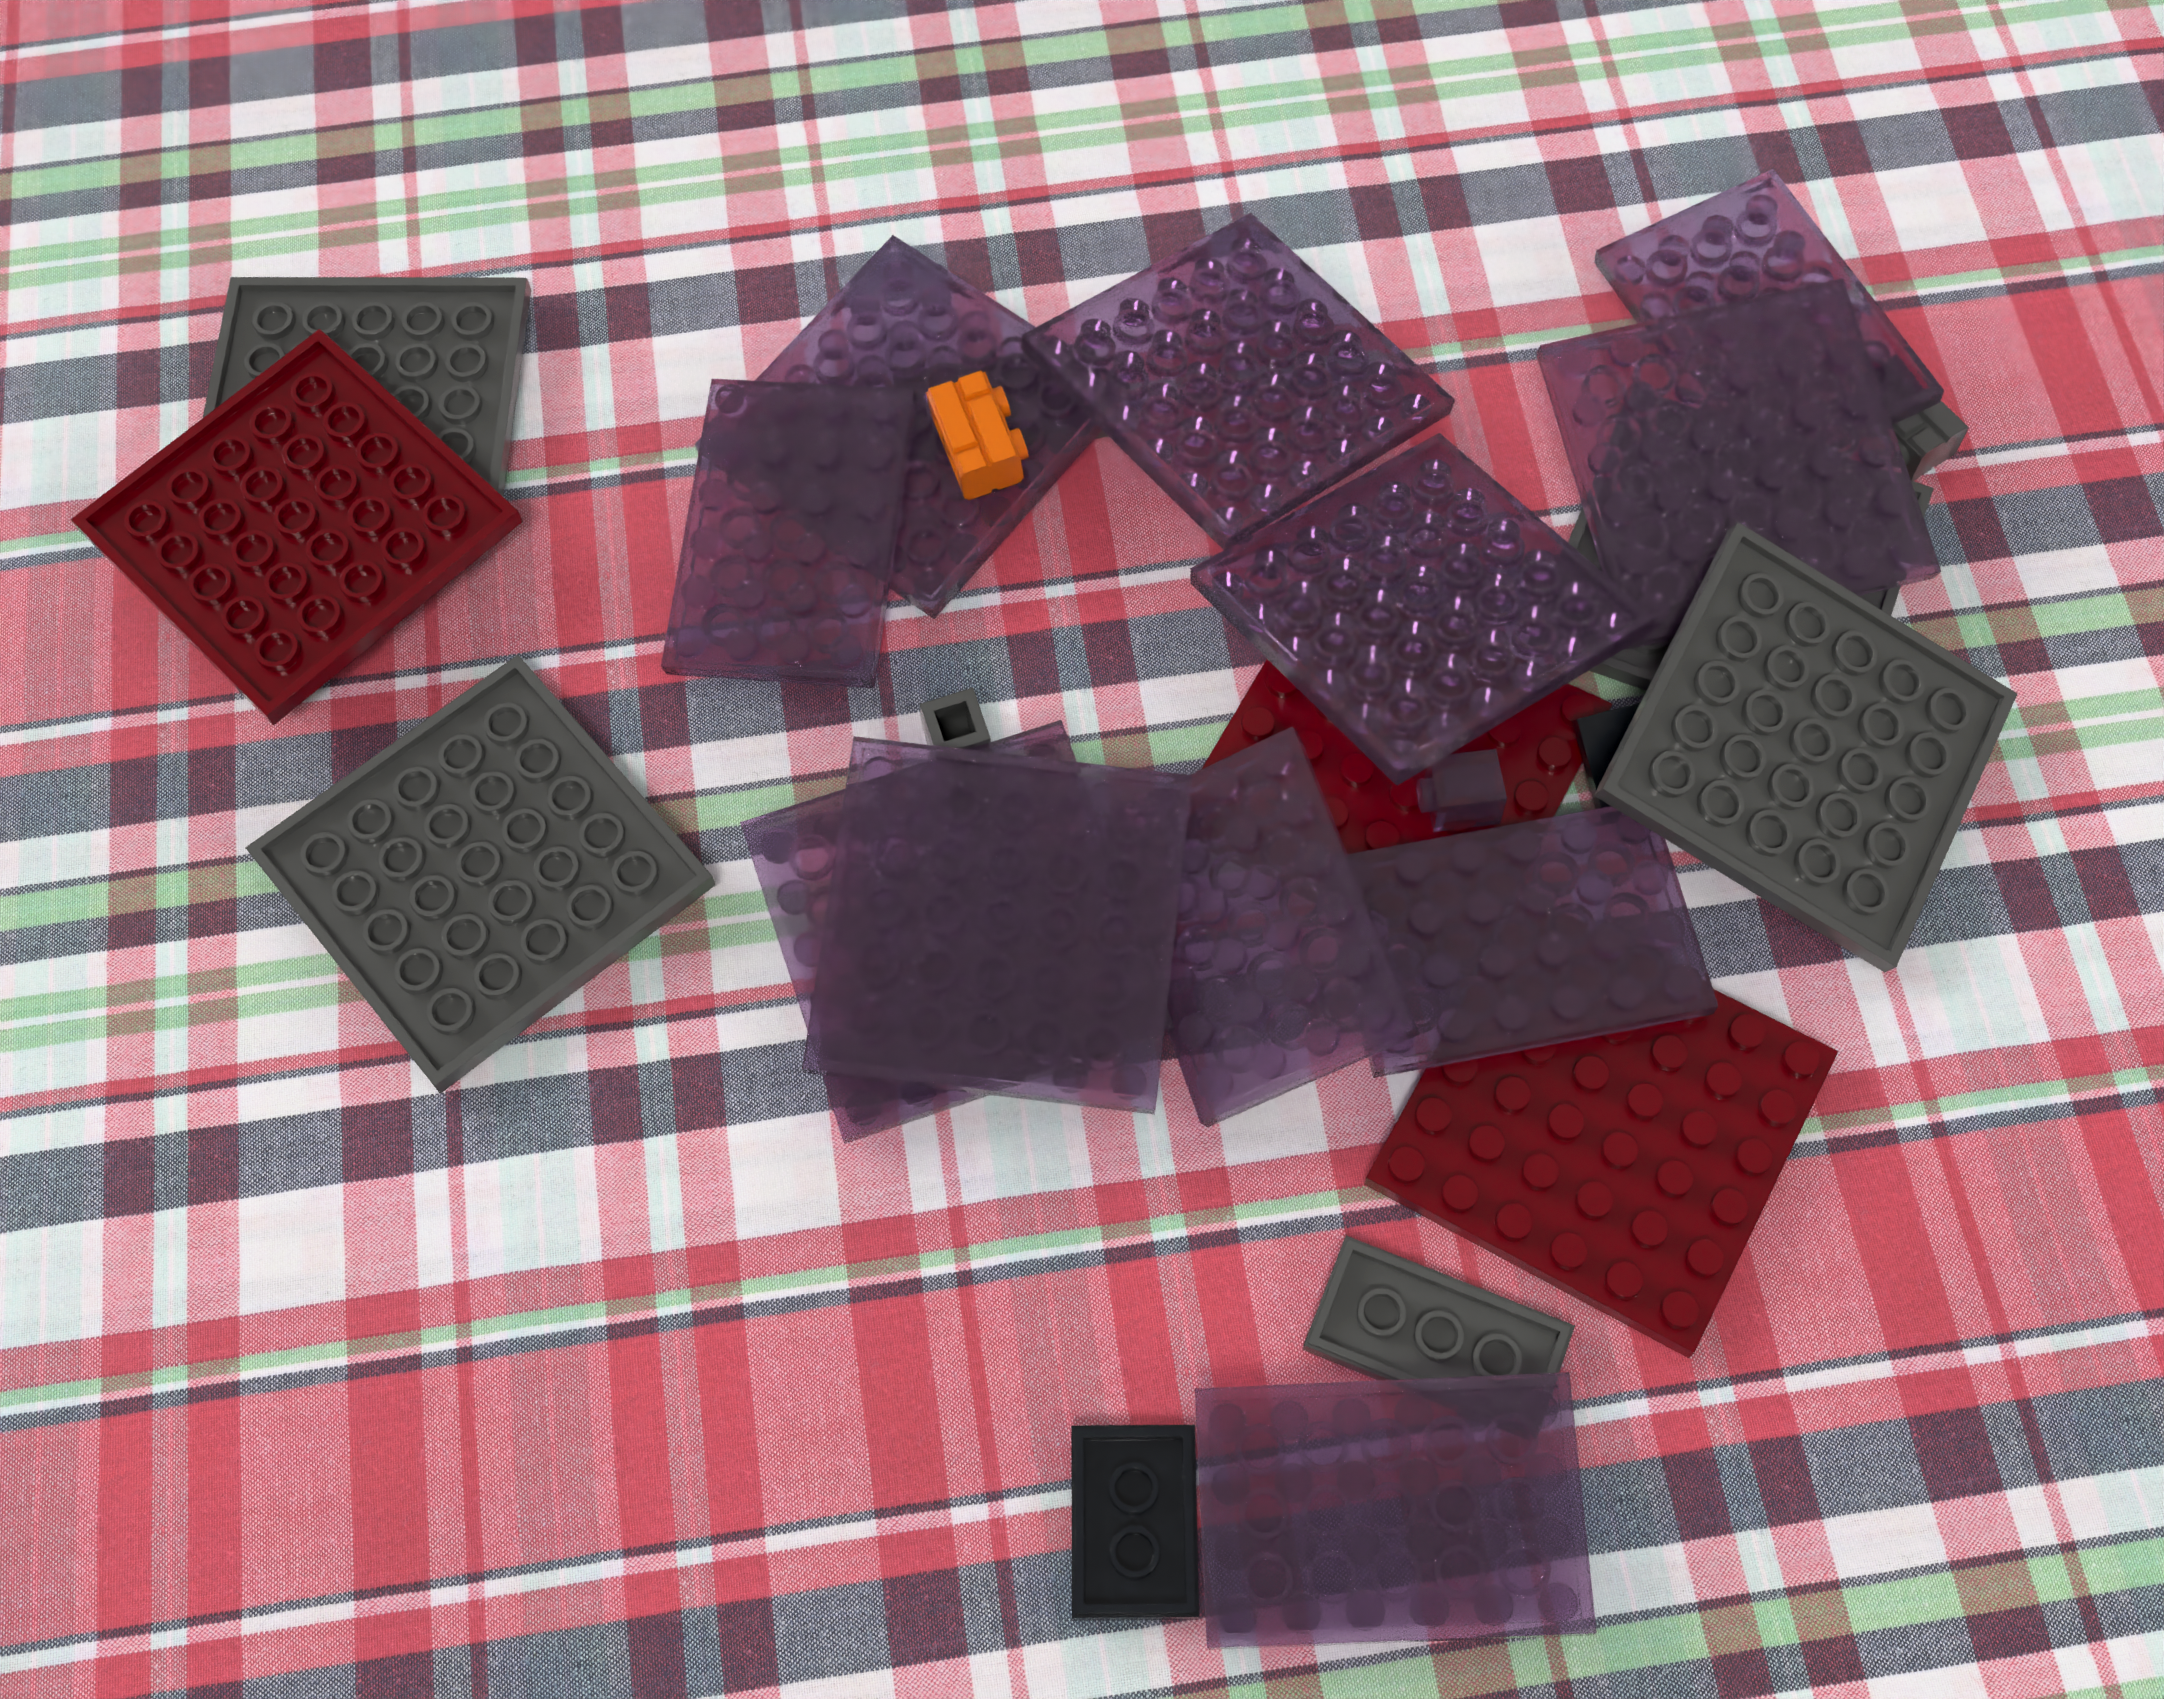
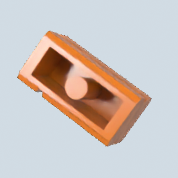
[926,370,1029,500]

